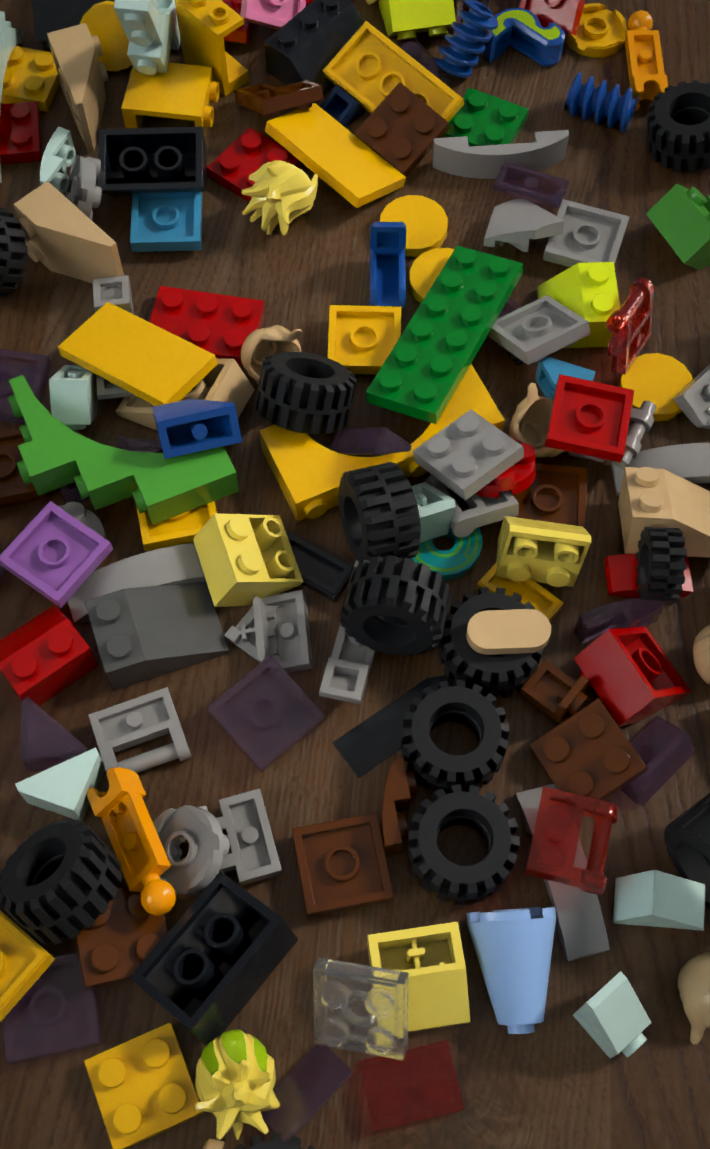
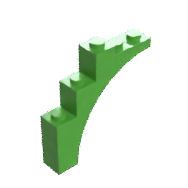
[7,375,239,525]

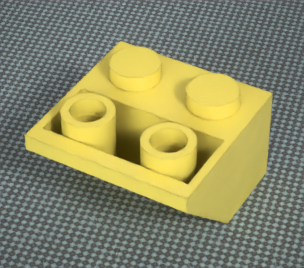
[193,513,303,607]
[496,516,591,587]
[367,922,471,1037]

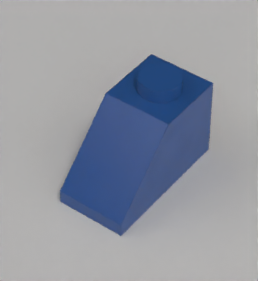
[152,399,242,459]

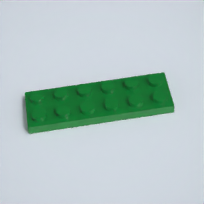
[366,245,523,424]

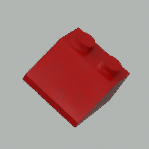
[0,605,98,712]
[573,626,692,726]

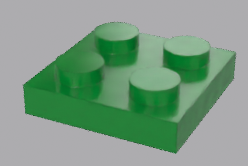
[442,87,529,147]

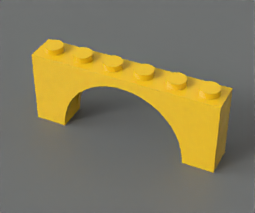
[259,364,505,522]

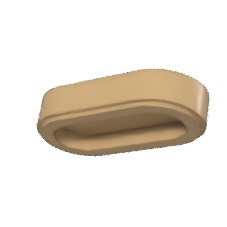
[466,609,551,655]

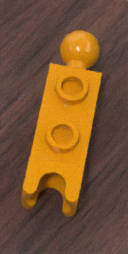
[625,10,668,111]
[87,767,176,916]

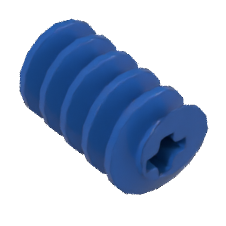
[434,0,498,78]
[564,72,639,132]

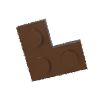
[234,80,323,118]

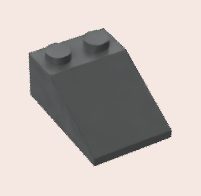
[84,582,230,691]

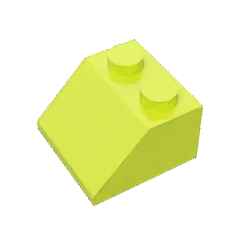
[378,0,456,41]
[537,262,622,348]

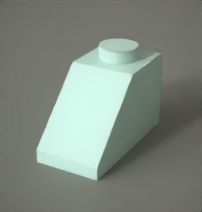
[49,365,98,430]
[573,971,651,1059]

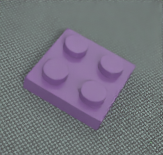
[0,501,113,608]

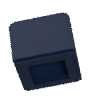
[319,85,366,127]

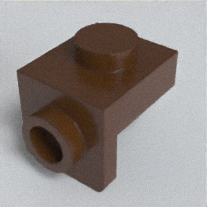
[519,659,589,724]

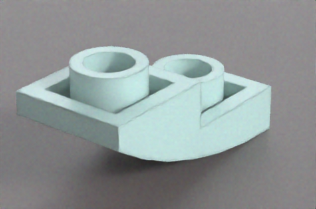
[40,126,76,195]

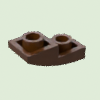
[381,757,417,856]

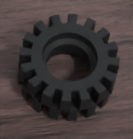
[636,527,687,602]

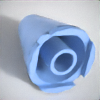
[466,907,556,1034]

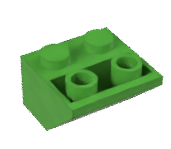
[646,183,710,270]

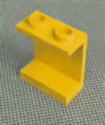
[175,0,249,97]
[121,62,220,137]

